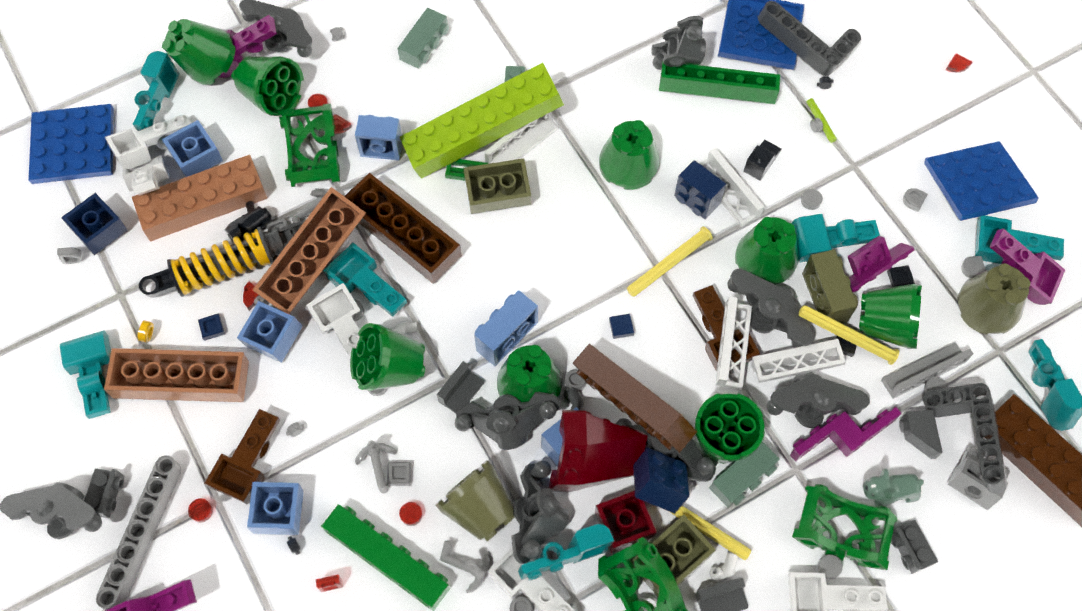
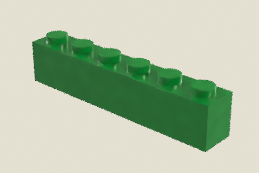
[659,62,780,104]
[321,504,450,611]

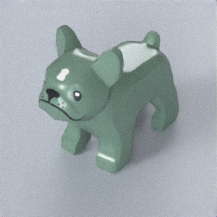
[862,469,924,507]

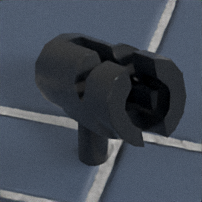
[224,201,272,242]

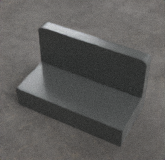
[436,361,484,414]
[695,577,749,611]

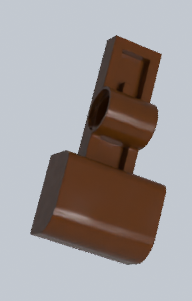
[692,285,760,371]
[204,409,280,504]

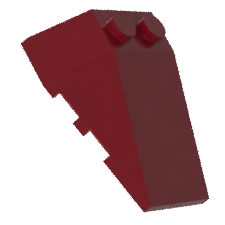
[549,410,648,492]

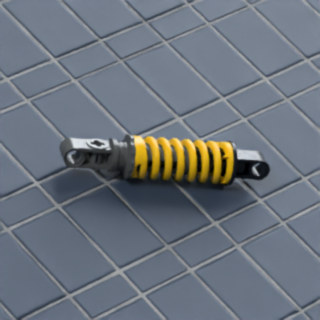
[139,219,306,298]

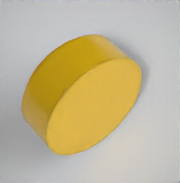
[138,320,154,343]

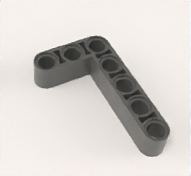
[758,1,861,76]
[923,383,1007,494]

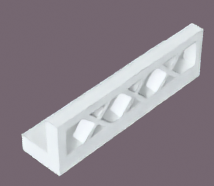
[484,114,557,164]
[700,147,764,228]
[715,296,752,390]
[751,339,846,383]

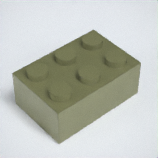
[464,158,531,214]
[802,249,858,324]
[632,515,716,597]

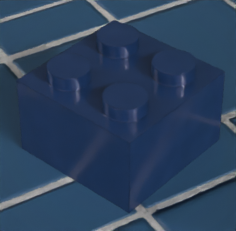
[674,160,726,220]
[61,192,128,256]
[633,448,690,514]

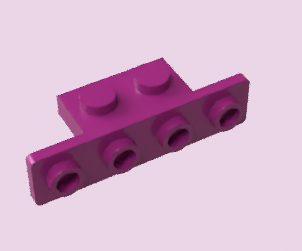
[847,236,915,293]

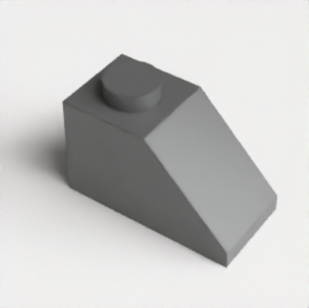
[899,410,943,459]

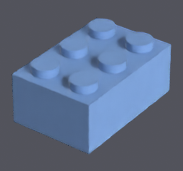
[474,290,538,367]

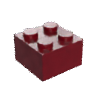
[594,490,657,554]

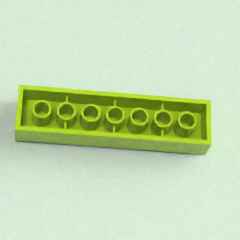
[400,62,564,179]

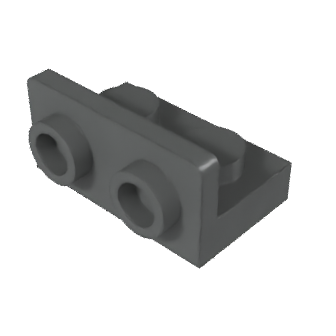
[84,468,124,519]
[891,520,938,574]

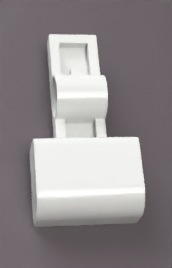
[105,114,191,169]
[122,155,169,196]
[306,283,360,356]
[487,548,575,611]
[788,572,888,611]

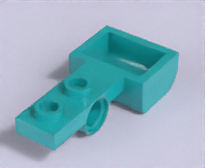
[133,51,180,131]
[792,214,880,263]
[975,215,1064,264]
[323,242,407,317]
[60,330,111,419]
[1028,339,1082,431]
[518,524,614,581]

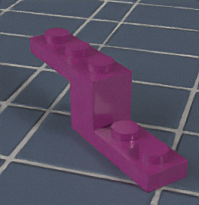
[790,407,902,462]
[105,579,197,611]

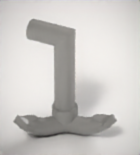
[291,188,327,223]
[355,440,397,494]
[439,540,490,594]

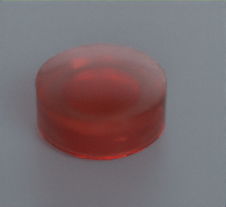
[308,94,328,114]
[188,498,213,523]
[399,502,423,526]

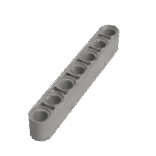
[96,455,182,610]

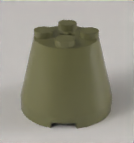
[957,264,1030,335]
[435,460,515,541]

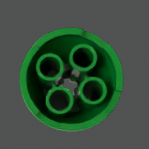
[162,19,235,85]
[231,56,304,116]
[599,120,659,190]
[735,217,799,285]
[859,284,922,349]
[350,323,425,391]
[497,345,562,402]
[695,393,765,464]

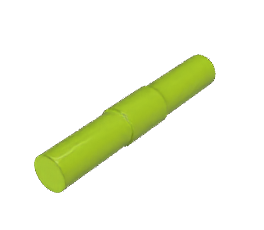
[806,98,837,143]

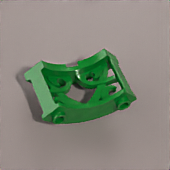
[279,103,340,187]
[792,484,898,570]
[598,537,688,611]

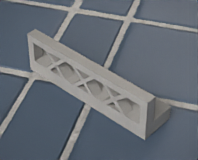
[881,342,974,399]

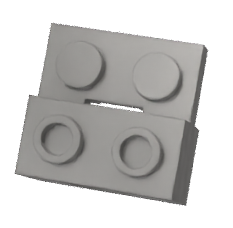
[948,445,1010,511]

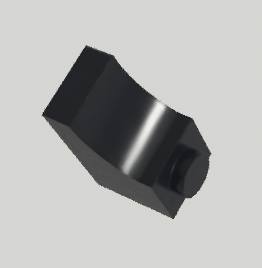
[743,139,782,181]

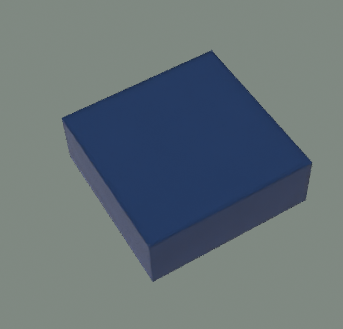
[198,313,225,341]
[609,314,634,339]

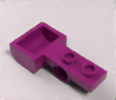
[219,15,276,78]
[990,229,1065,305]

